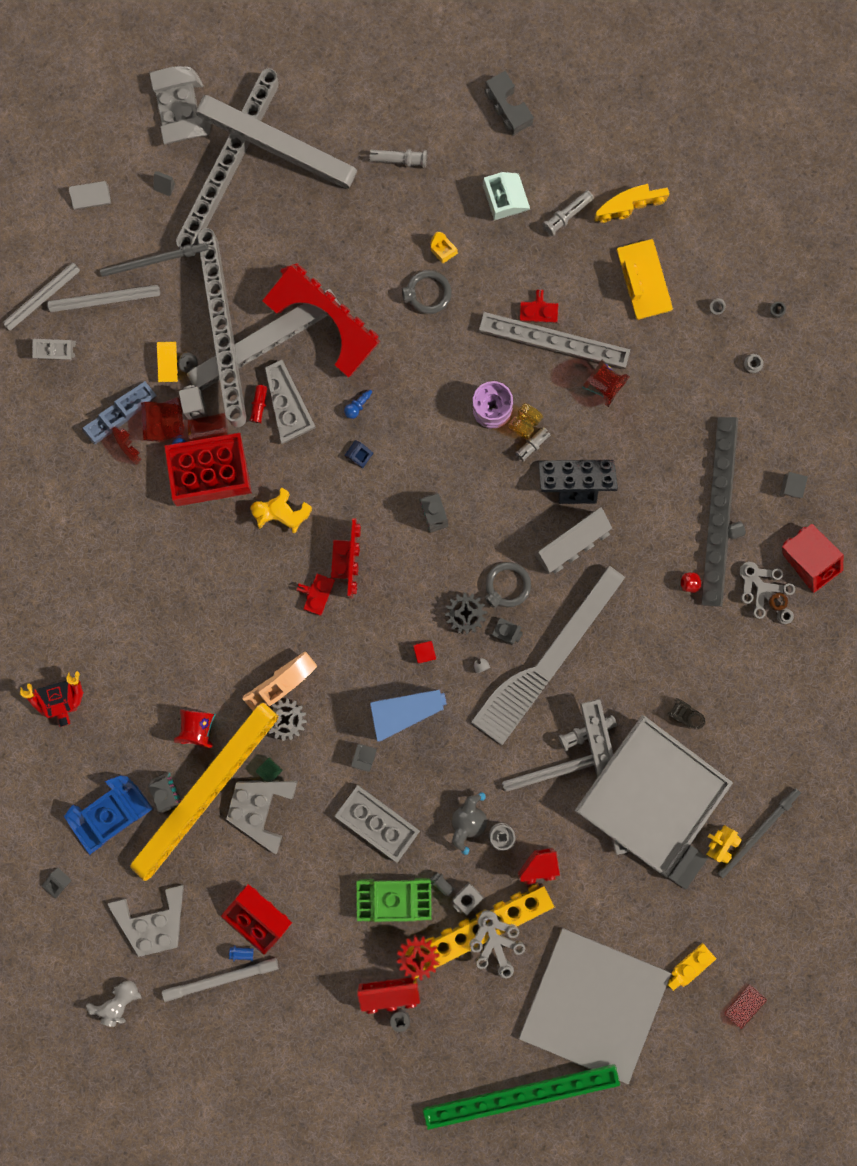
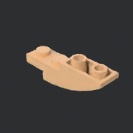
[243,651,317,711]

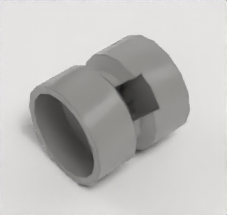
[489,823,516,850]

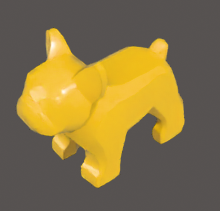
[250,487,312,533]

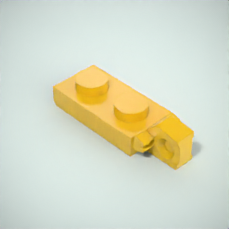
[667,943,716,991]

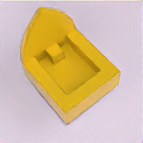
[430,232,458,263]

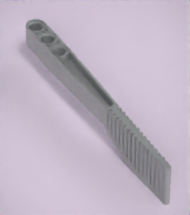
[471,566,625,745]

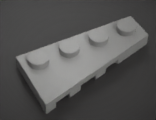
[265,360,316,444]

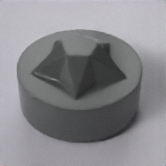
[178,353,198,373]

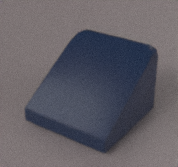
[345,440,374,468]

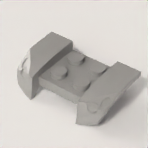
[150,67,211,145]

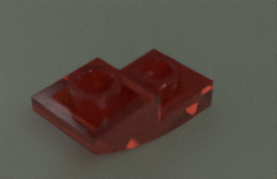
[112,426,142,465]

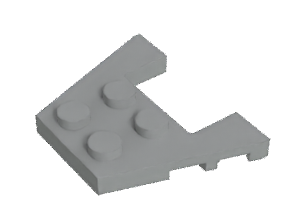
[226,780,298,854]
[108,885,184,957]

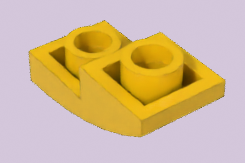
[157,342,178,382]

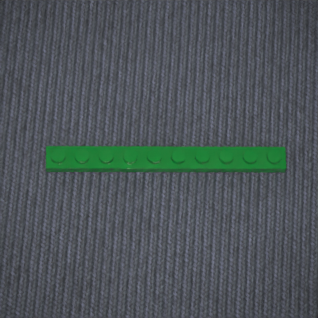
[423,1064,620,1130]

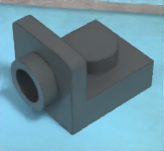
[492,618,523,645]

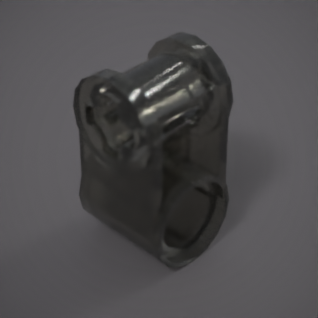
[666,698,705,729]

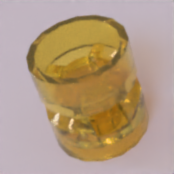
[508,403,544,439]

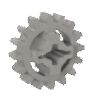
[269,699,307,741]

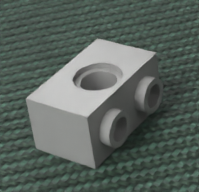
[179,385,208,421]

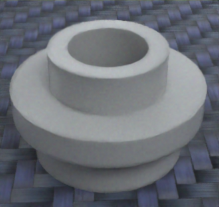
[744,354,763,373]

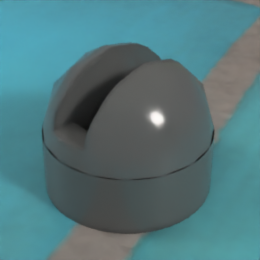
[770,301,786,318]

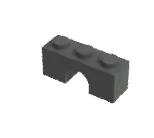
[484,71,534,135]

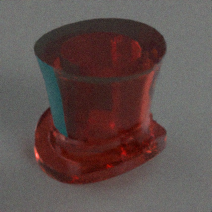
[582,359,630,407]

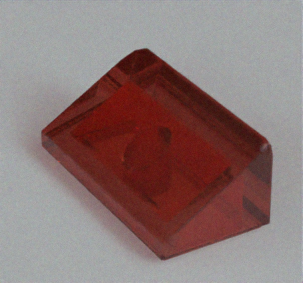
[724,984,767,1029]

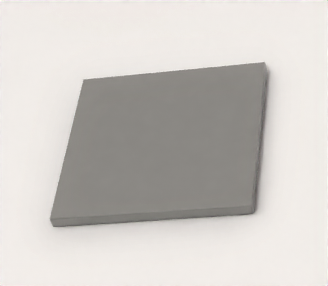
[575,715,733,878]
[519,928,671,1084]

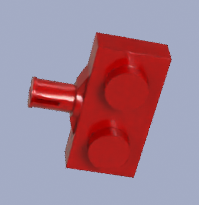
[519,289,558,323]
[296,573,335,616]

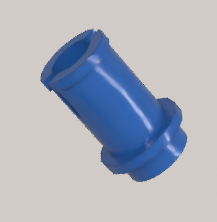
[229,945,254,962]

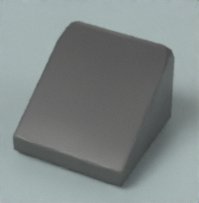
[153,171,176,196]
[41,868,72,899]

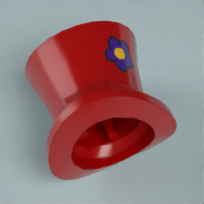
[174,709,216,748]

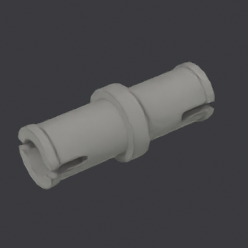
[515,427,551,462]

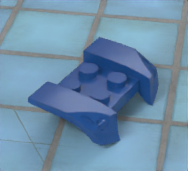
[64,776,153,855]

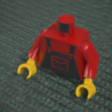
[20,671,84,727]

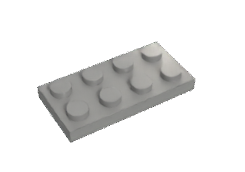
[334,785,420,863]

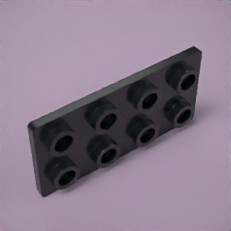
[539,460,618,504]

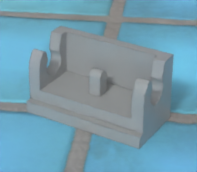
[33,339,76,360]

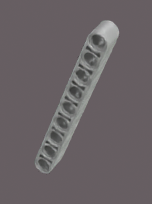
[195,95,357,189]
[187,289,340,391]

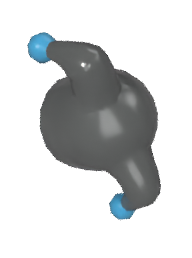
[452,792,487,855]

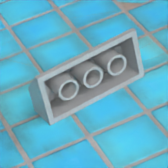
[535,508,612,574]

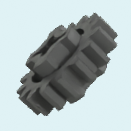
[445,592,487,635]

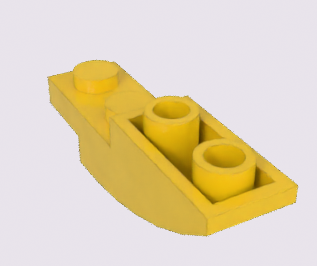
[594,184,669,223]

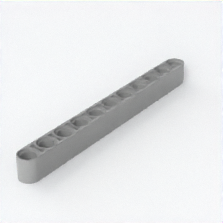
[176,68,279,249]
[198,228,246,427]

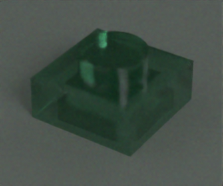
[255,757,283,782]

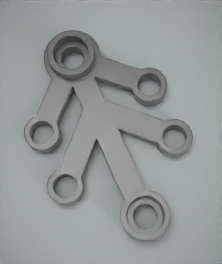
[740,562,795,624]
[469,910,525,978]

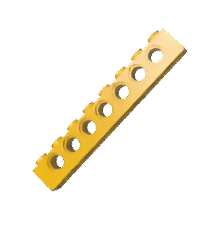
[405,883,554,978]

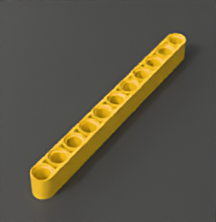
[130,703,279,881]

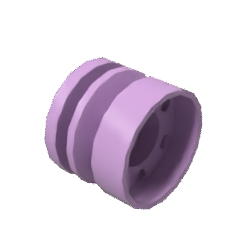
[473,381,513,429]

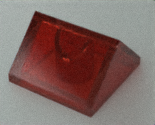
[188,413,229,441]

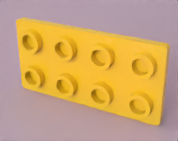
[617,239,673,320]

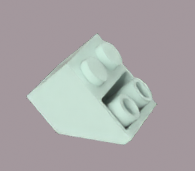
[483,172,530,220]

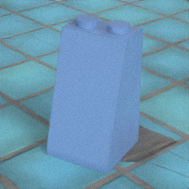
[370,690,446,741]

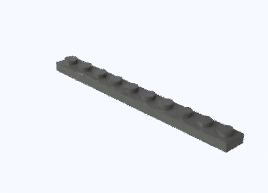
[702,417,739,607]

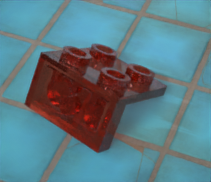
[141,397,184,442]

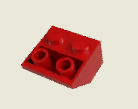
[518,848,560,884]

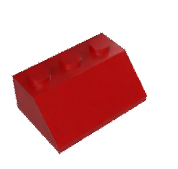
[221,884,292,955]
[358,977,420,1014]

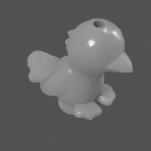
[86,981,142,1027]

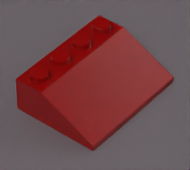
[165,433,252,506]

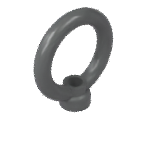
[402,270,452,314]
[484,562,531,609]

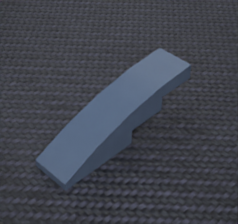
[83,381,157,445]

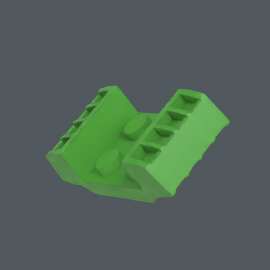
[356,878,432,922]

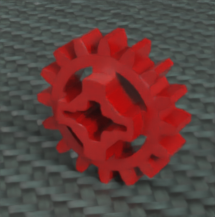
[397,935,440,981]

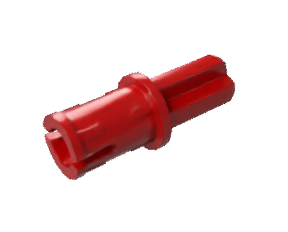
[249,385,267,424]

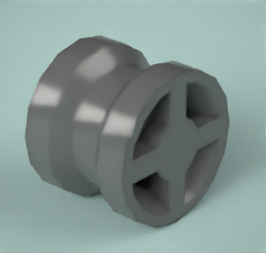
[390,1009,410,1032]

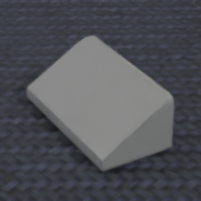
[69,181,111,210]

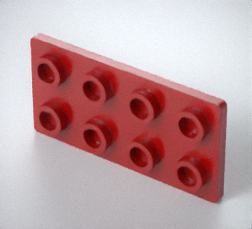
[331,518,361,599]

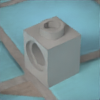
[452,882,483,915]

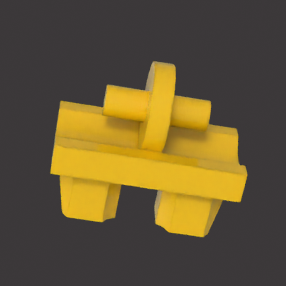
[706,825,742,863]

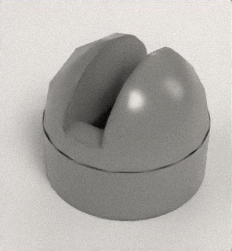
[710,298,726,315]
[474,658,490,674]

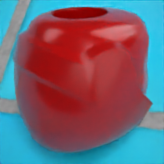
[680,572,701,593]

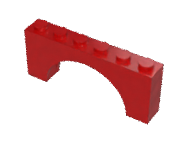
[262,265,381,377]

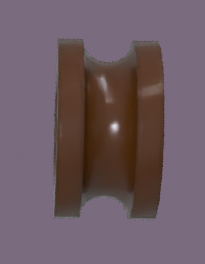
[769,593,788,611]

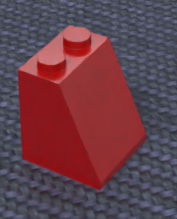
[782,524,844,593]

